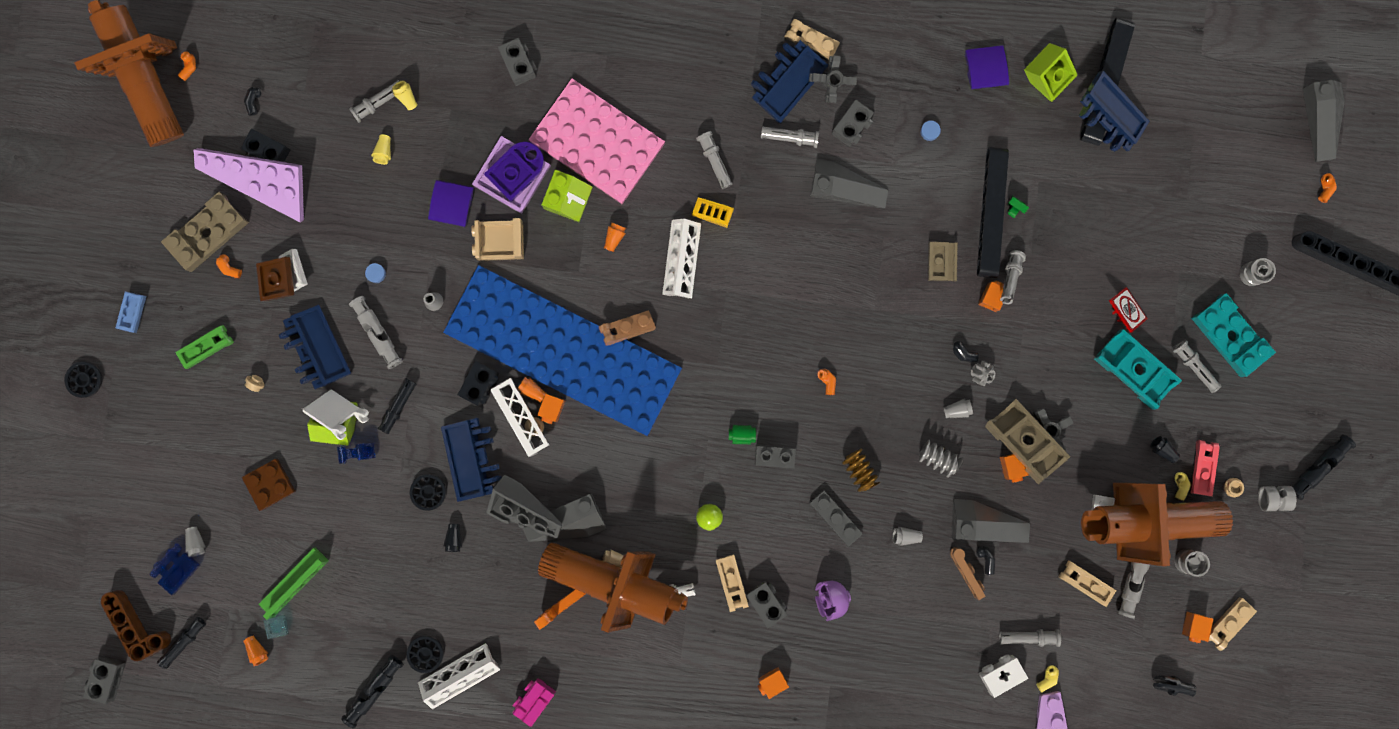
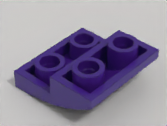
[965,45,1009,89]
[428,180,474,227]

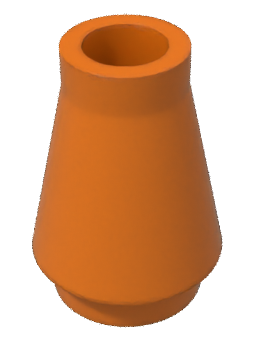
[603,222,626,252]
[517,377,546,402]
[243,635,269,666]

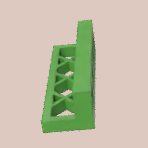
[259,547,329,620]

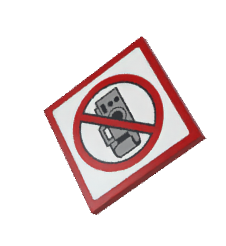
[1109,287,1147,333]

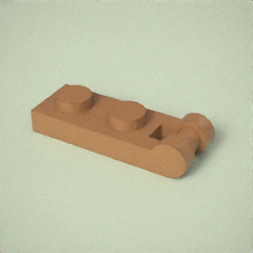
[599,310,656,345]
[950,547,986,600]

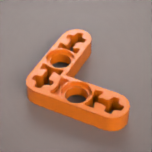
[534,590,586,630]

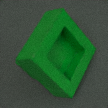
[1007,195,1029,218]

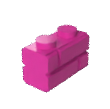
[513,678,556,727]

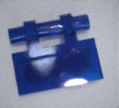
[149,544,201,595]

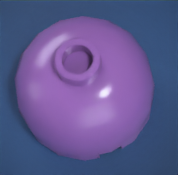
[815,580,851,621]

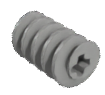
[919,439,963,478]

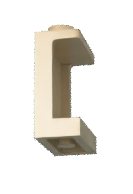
[472,218,524,261]

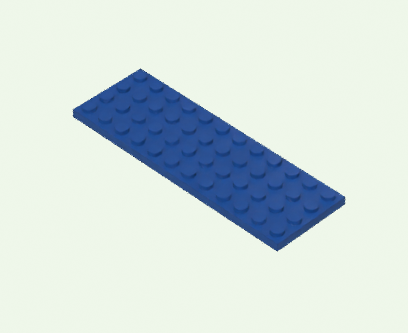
[443,265,682,436]

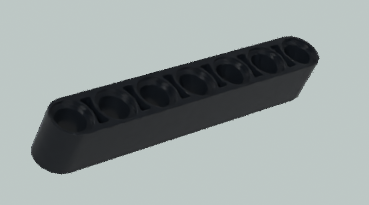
[1080,17,1135,146]
[977,147,1009,278]
[1292,231,1399,296]

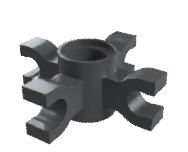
[809,55,857,103]
[1026,409,1074,450]

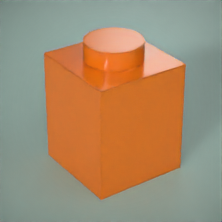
[978,281,1004,312]
[538,394,565,424]
[1000,454,1029,483]
[1182,612,1213,643]
[757,667,789,699]

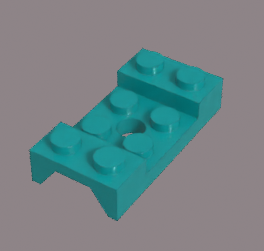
[1191,293,1276,377]
[1094,329,1182,410]

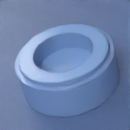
[921,121,941,141]
[365,263,386,283]

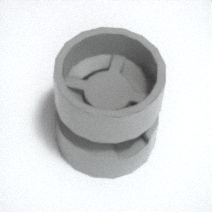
[1240,258,1276,286]
[1258,486,1297,511]
[1174,549,1210,577]

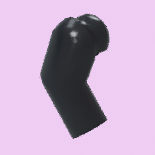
[244,87,261,116]
[953,341,979,362]
[976,546,995,575]

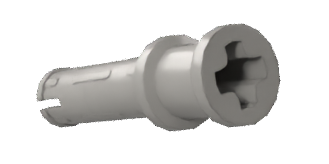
[349,80,399,123]
[761,126,819,148]
[696,131,733,189]
[1000,250,1026,304]
[1172,340,1222,393]
[999,629,1061,647]

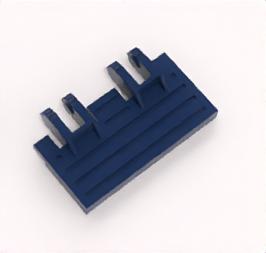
[751,40,829,123]
[1079,71,1150,152]
[279,305,351,390]
[441,418,502,502]

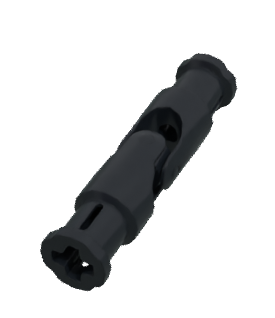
[1292,434,1356,500]
[341,655,404,728]

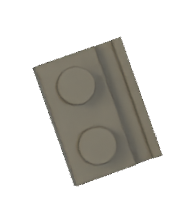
[928,242,958,281]

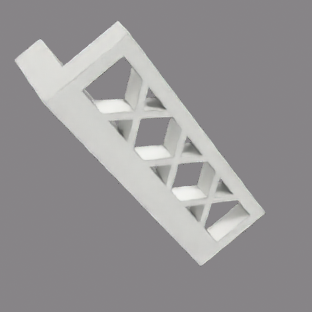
[662,219,701,298]
[491,378,549,457]
[418,643,500,709]

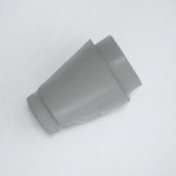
[423,292,443,311]
[943,399,973,418]
[185,527,206,557]
[892,527,923,546]

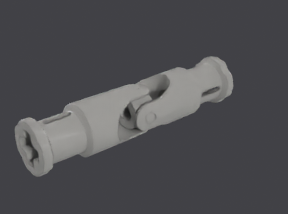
[349,296,403,369]
[1117,562,1150,619]

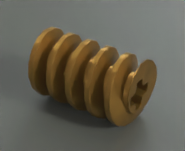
[842,448,881,492]

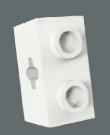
[978,654,1028,698]

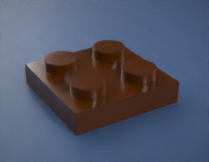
[256,257,294,301]
[241,459,296,511]

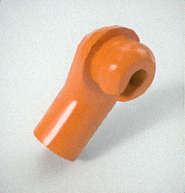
[178,51,196,81]
[1318,173,1337,203]
[216,254,242,279]
[817,369,836,395]

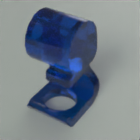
[337,443,376,464]

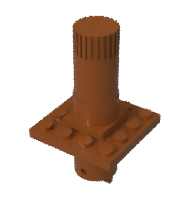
[74,0,184,147]
[1081,482,1233,566]
[538,542,688,633]

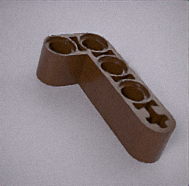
[101,590,171,661]

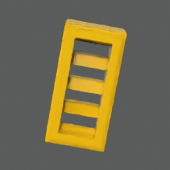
[692,197,734,228]

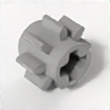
[971,361,995,386]

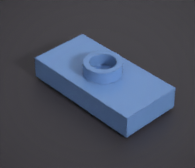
[115,291,146,333]

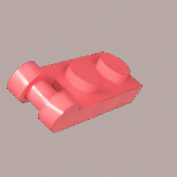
[1190,440,1219,497]

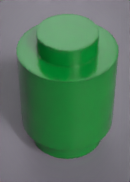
[728,425,756,445]

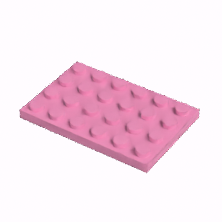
[529,79,665,204]

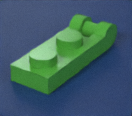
[175,325,234,369]

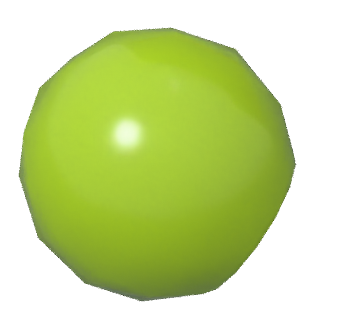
[696,504,723,531]

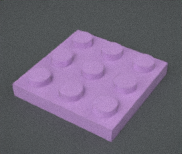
[472,136,551,214]

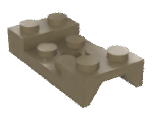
[161,192,249,272]
[985,399,1070,485]

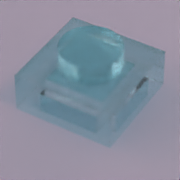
[263,615,289,639]

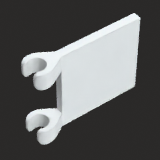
[303,389,369,440]

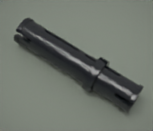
[378,378,417,434]
[157,617,206,669]

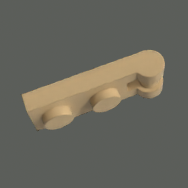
[785,19,840,60]
[716,554,749,612]
[1058,560,1116,607]
[1209,597,1257,651]

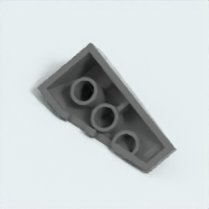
[1303,80,1345,162]
[810,159,888,209]
[486,475,563,538]
[523,493,607,542]
[951,499,1030,543]

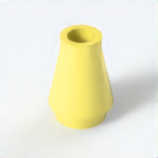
[392,81,417,110]
[372,135,391,165]

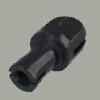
[1153,675,1197,697]

